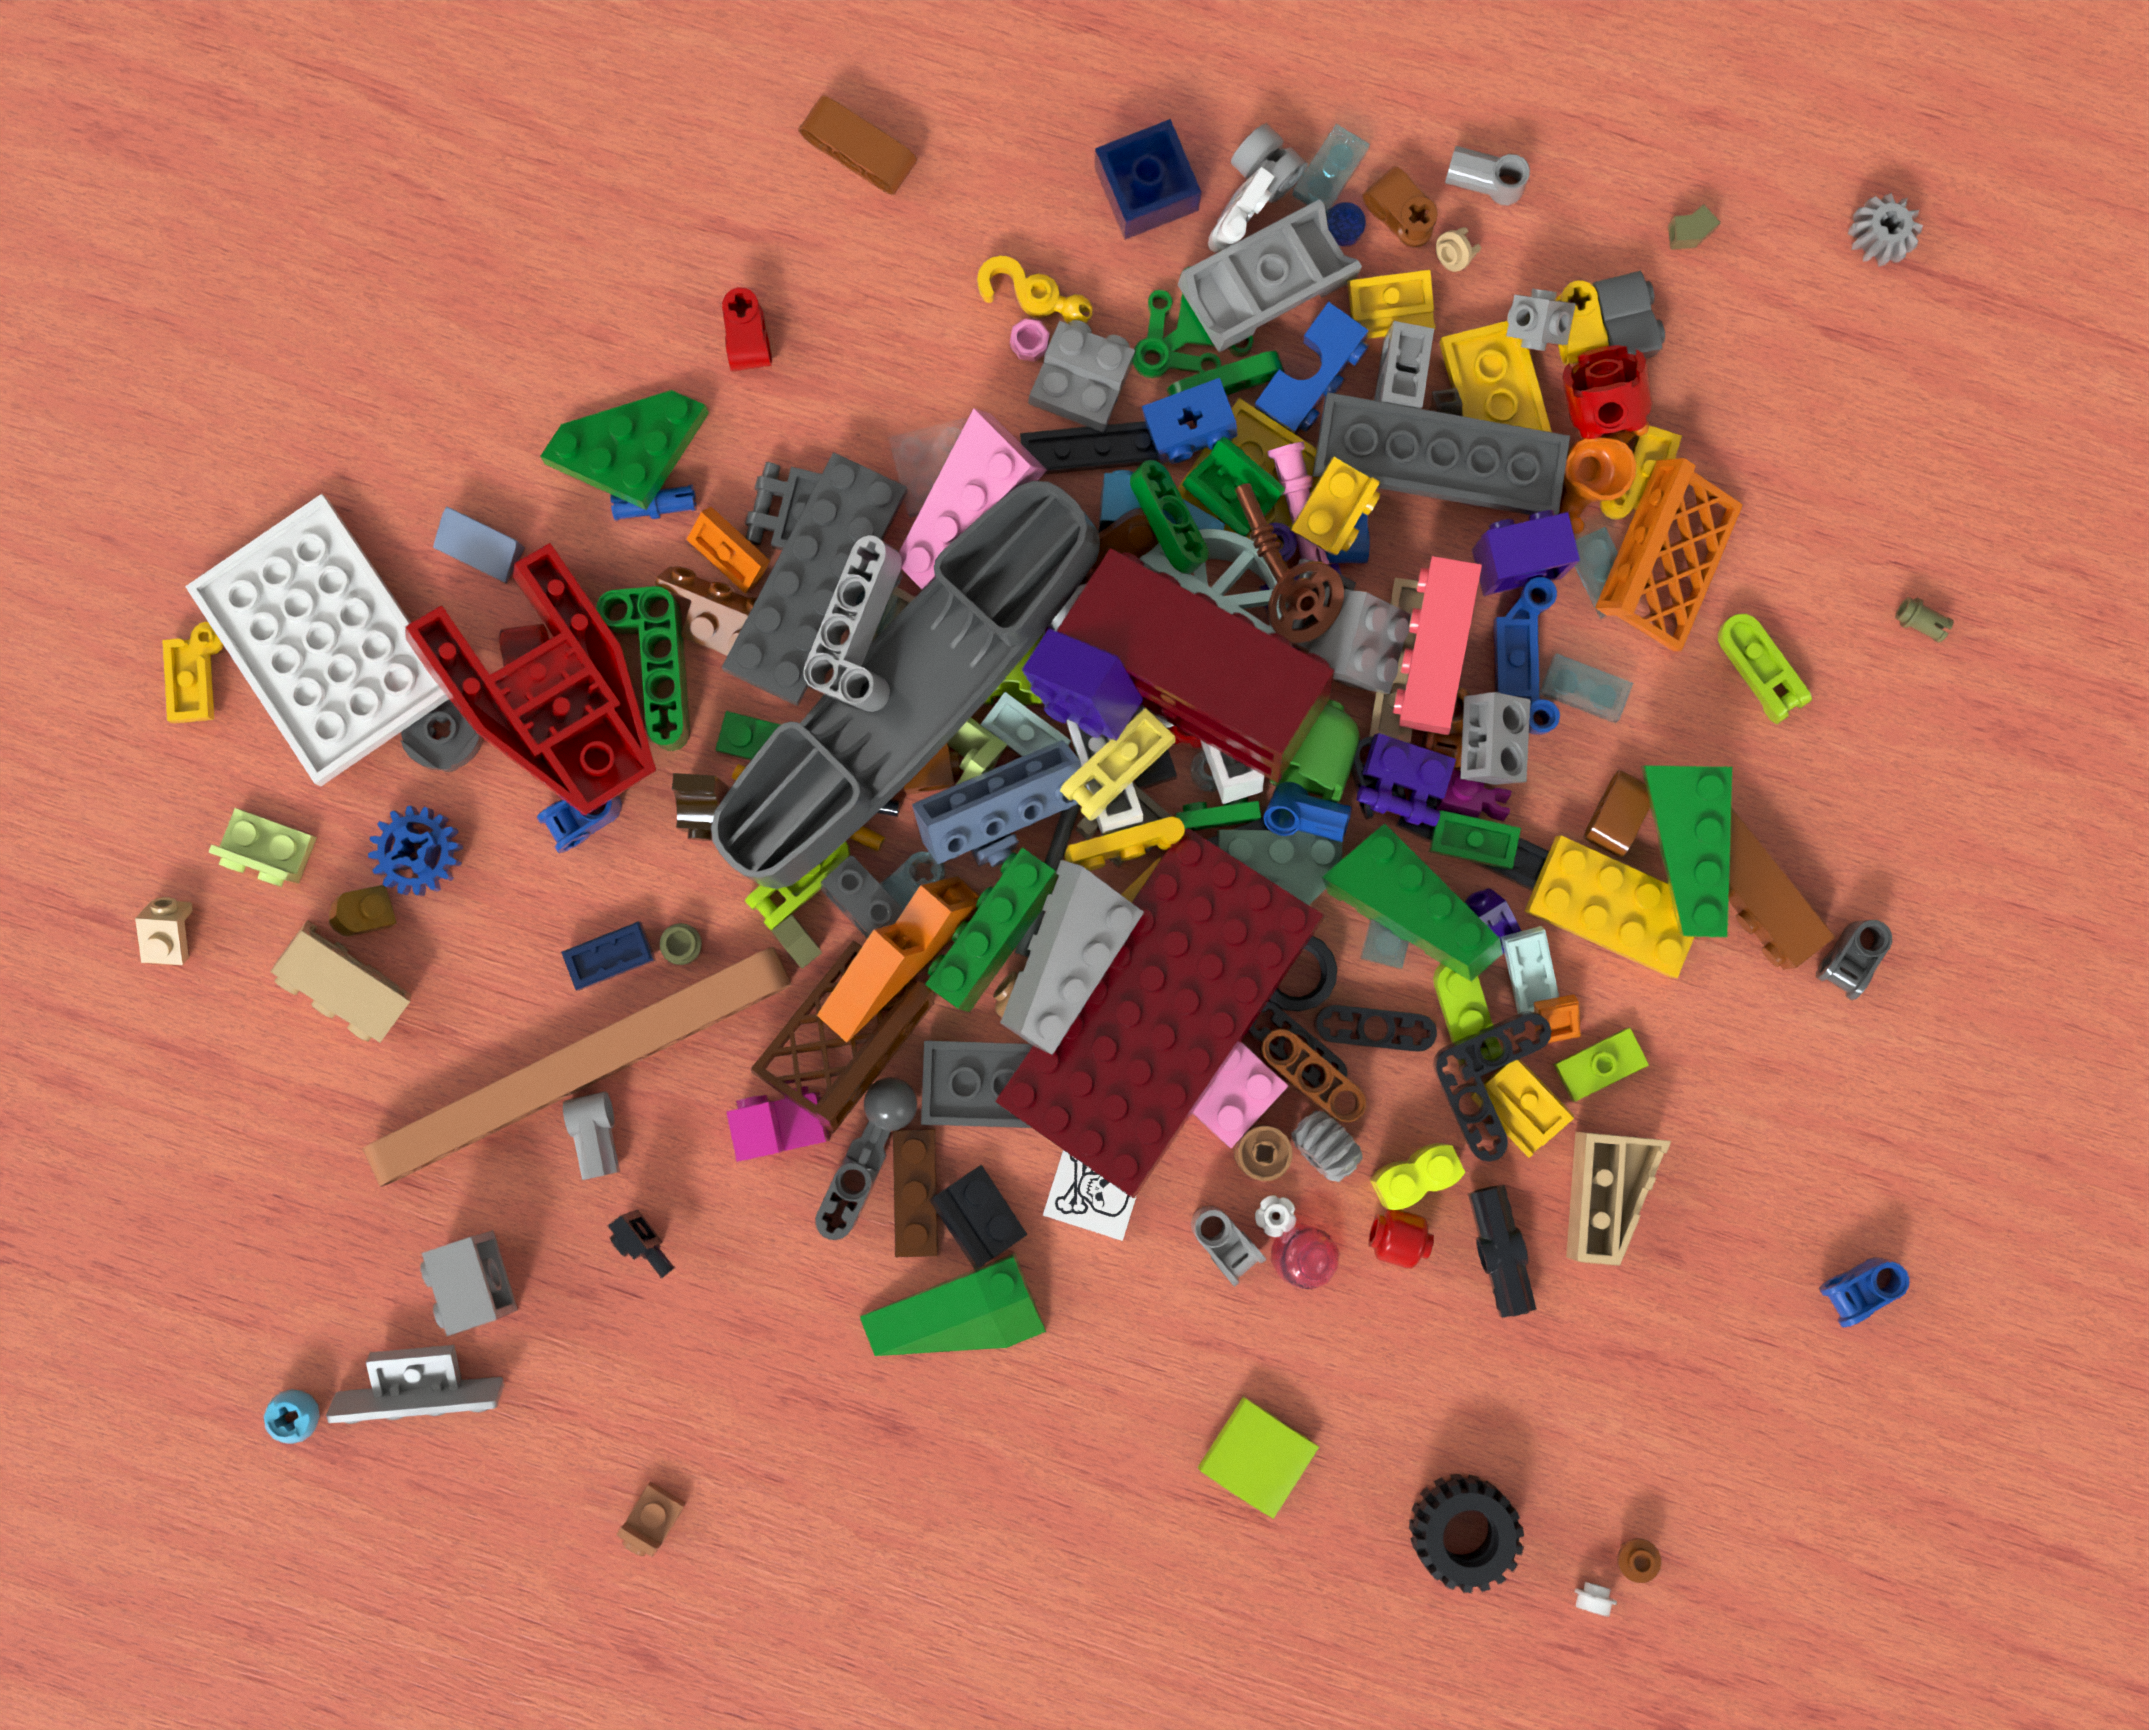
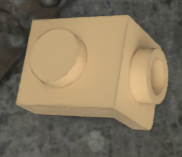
[135,897,193,965]

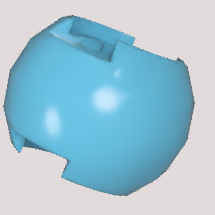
[263,1389,320,1444]

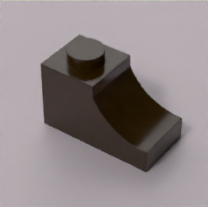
[672,773,728,841]

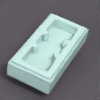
[1501,926,1559,1014]

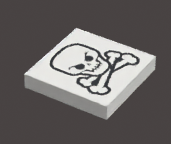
[1043,1150,1136,1241]

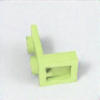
[948,717,1007,785]

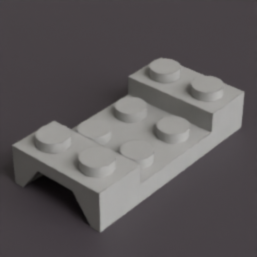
[1178,199,1362,353]

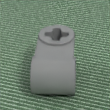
[1191,1206,1267,1287]

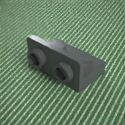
[821,856,904,939]

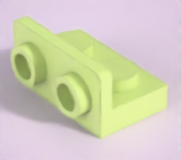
[209,808,317,887]

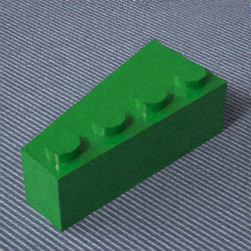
[1641,765,1732,938]
[1322,823,1502,981]

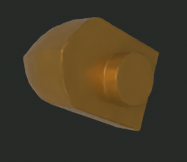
[329,885,397,937]

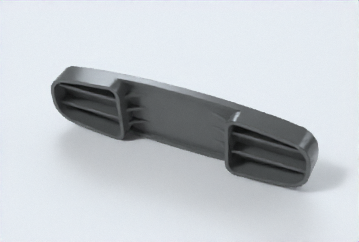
[711,481,1100,889]

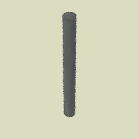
[1015,804,1081,957]

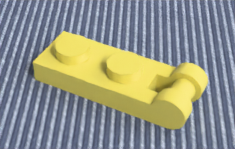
[1060,708,1175,821]

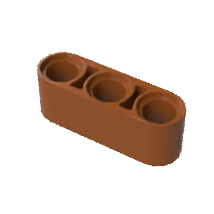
[798,95,917,195]
[1260,1029,1366,1122]

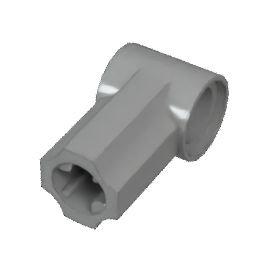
[1445,146,1530,205]
[563,1091,620,1180]

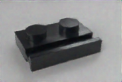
[929,1164,1028,1270]

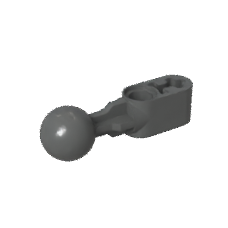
[815,1077,917,1240]

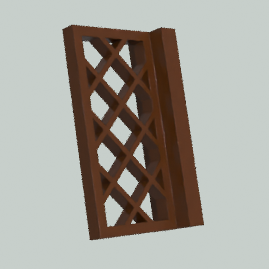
[751,940,934,1134]

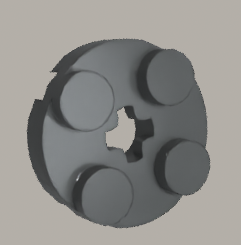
[401,699,483,772]

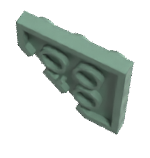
[1217,830,1342,905]

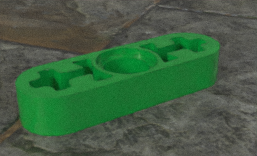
[1167,351,1285,396]
[1130,460,1209,574]

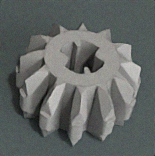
[1848,193,1923,267]
[1291,1111,1363,1182]

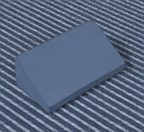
[433,506,525,584]

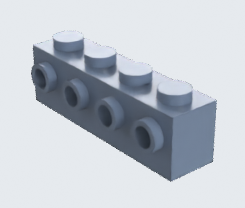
[912,740,1081,864]

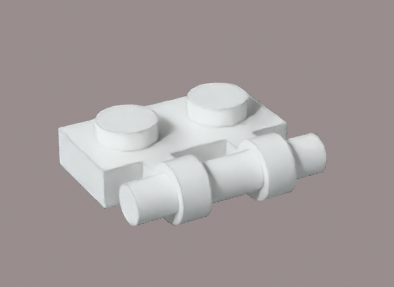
[1208,167,1275,252]

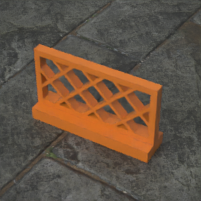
[1595,458,1743,652]

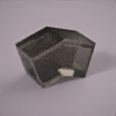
[1429,388,1463,416]

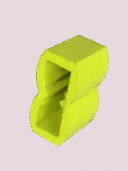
[1370,1143,1465,1210]

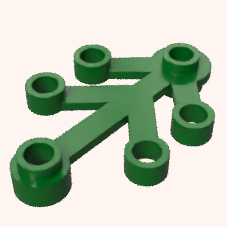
[1133,266,1253,378]

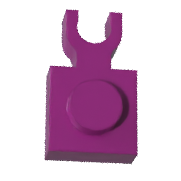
[1436,769,1512,821]

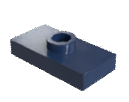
[561,921,656,991]

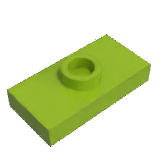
[1553,1028,1649,1102]

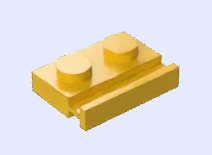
[1347,270,1436,339]
[1471,1059,1574,1158]

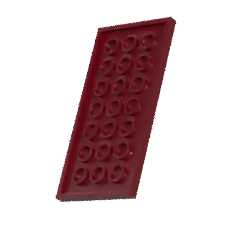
[995,828,1325,1199]

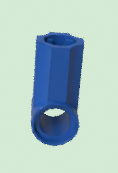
[1264,782,1352,842]

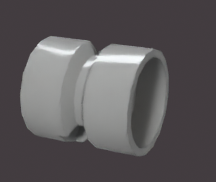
[1231,123,1308,203]

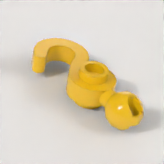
[977,255,1093,324]

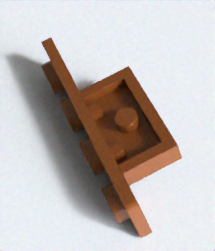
[655,566,757,656]

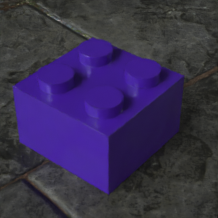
[1472,510,1580,596]
[1022,629,1143,741]

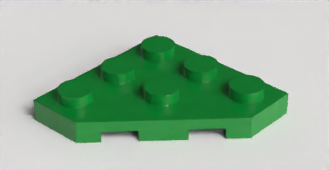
[540,390,709,510]

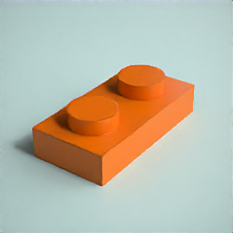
[686,507,770,594]

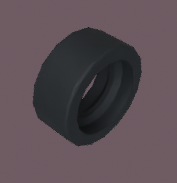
[1269,936,1337,1012]

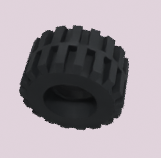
[1409,1474,1524,1593]

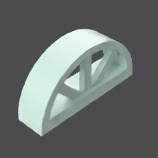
[1140,529,1288,634]

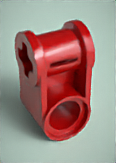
[722,287,772,372]

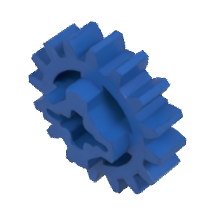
[368,806,463,896]

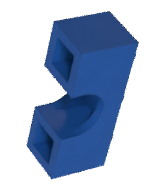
[1255,301,1369,435]

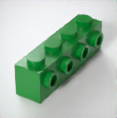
[925,847,1059,1012]

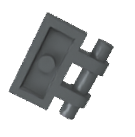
[745,462,822,550]

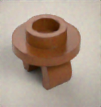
[1617,1538,1662,1583]

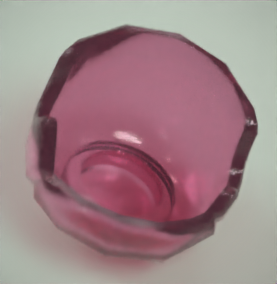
[1271,1223,1340,1290]

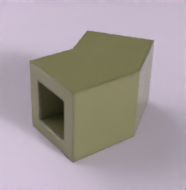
[1668,204,1721,250]
[772,915,822,969]

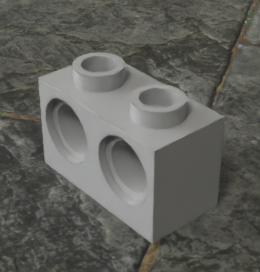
[1374,321,1434,409]
[1460,692,1530,785]

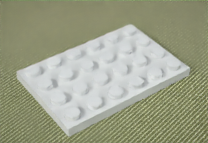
[185,494,449,786]

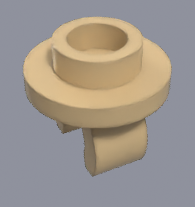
[1436,227,1482,272]

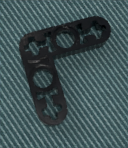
[1433,1011,1551,1162]

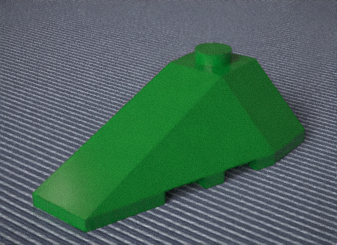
[860,1253,1046,1356]

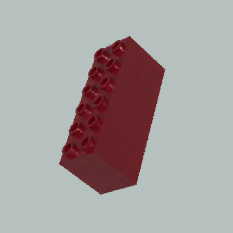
[1057,548,1334,783]

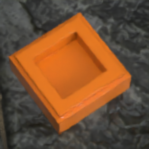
[1534,994,1581,1043]

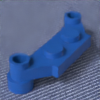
[1494,577,1560,735]

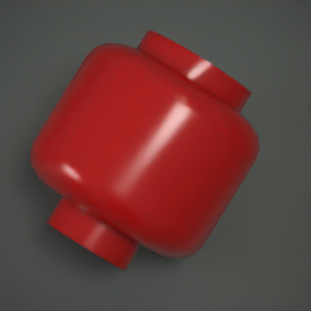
[1368,1209,1434,1269]

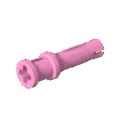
[1268,442,1329,564]

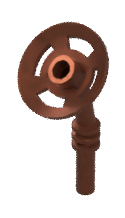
[1235,483,1344,643]

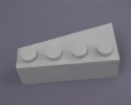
[1000,860,1144,1055]

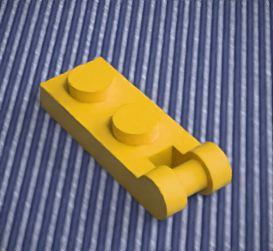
[1064,817,1185,871]

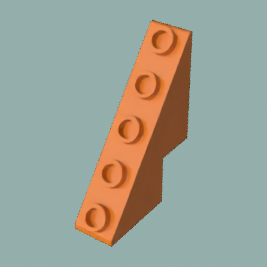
[817,876,980,1042]

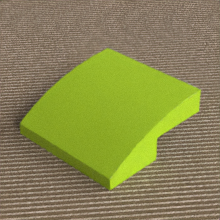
[1197,1396,1319,1519]

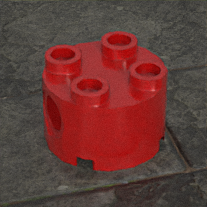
[1562,345,1653,439]

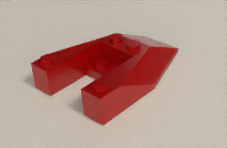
[405,543,656,816]

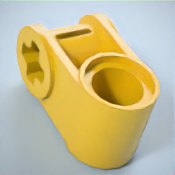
[1556,280,1608,365]

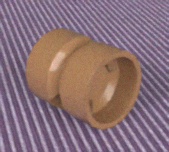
[1233,1124,1293,1181]

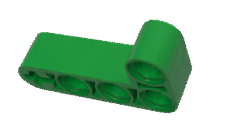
[596,586,690,751]

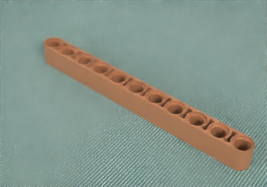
[363,947,792,1187]

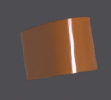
[1583,770,1650,857]

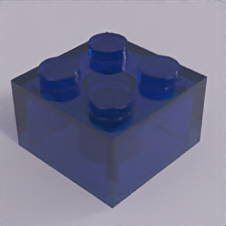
[1094,119,1202,240]

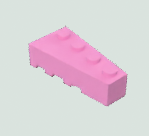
[899,408,1047,590]

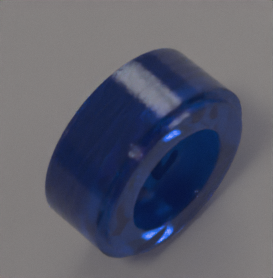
[1326,202,1366,246]

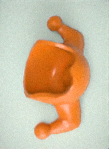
[1559,422,1649,534]

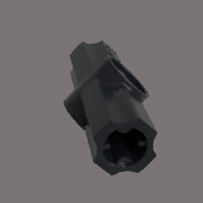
[1468,1185,1537,1318]

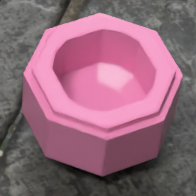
[1010,318,1050,362]

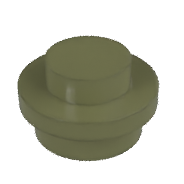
[660,923,702,965]

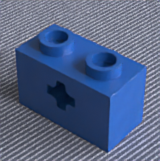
[1142,378,1238,464]

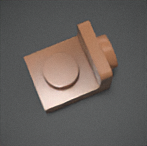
[617,1482,686,1556]

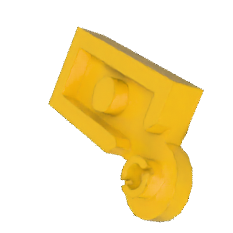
[1600,425,1682,520]
[162,622,224,723]

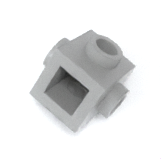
[1506,288,1575,351]

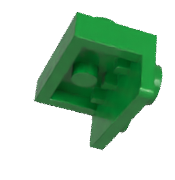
[1182,436,1285,537]

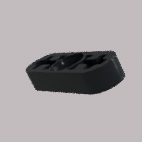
[1248,1002,1347,1087]
[1314,1005,1437,1052]

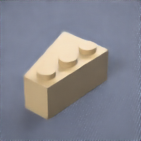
[271,920,411,1042]
[1566,1132,1671,1266]

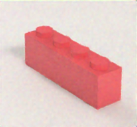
[1393,556,1482,735]

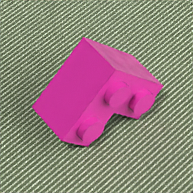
[726,1085,830,1162]

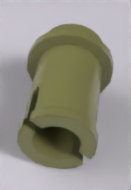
[1895,597,1954,643]

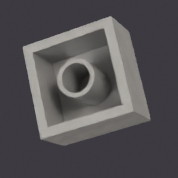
[1308,587,1411,694]
[421,1230,518,1336]

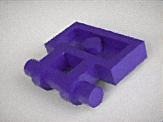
[1356,733,1456,827]

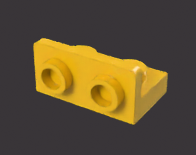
[1290,457,1381,555]

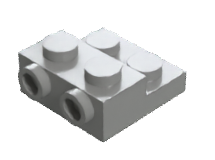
[1028,320,1135,433]

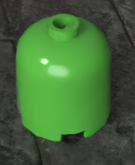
[1269,699,1360,803]

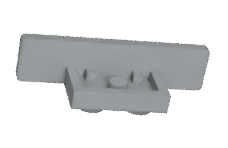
[326,1345,504,1424]

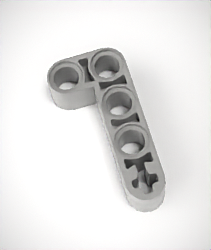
[803,535,902,712]

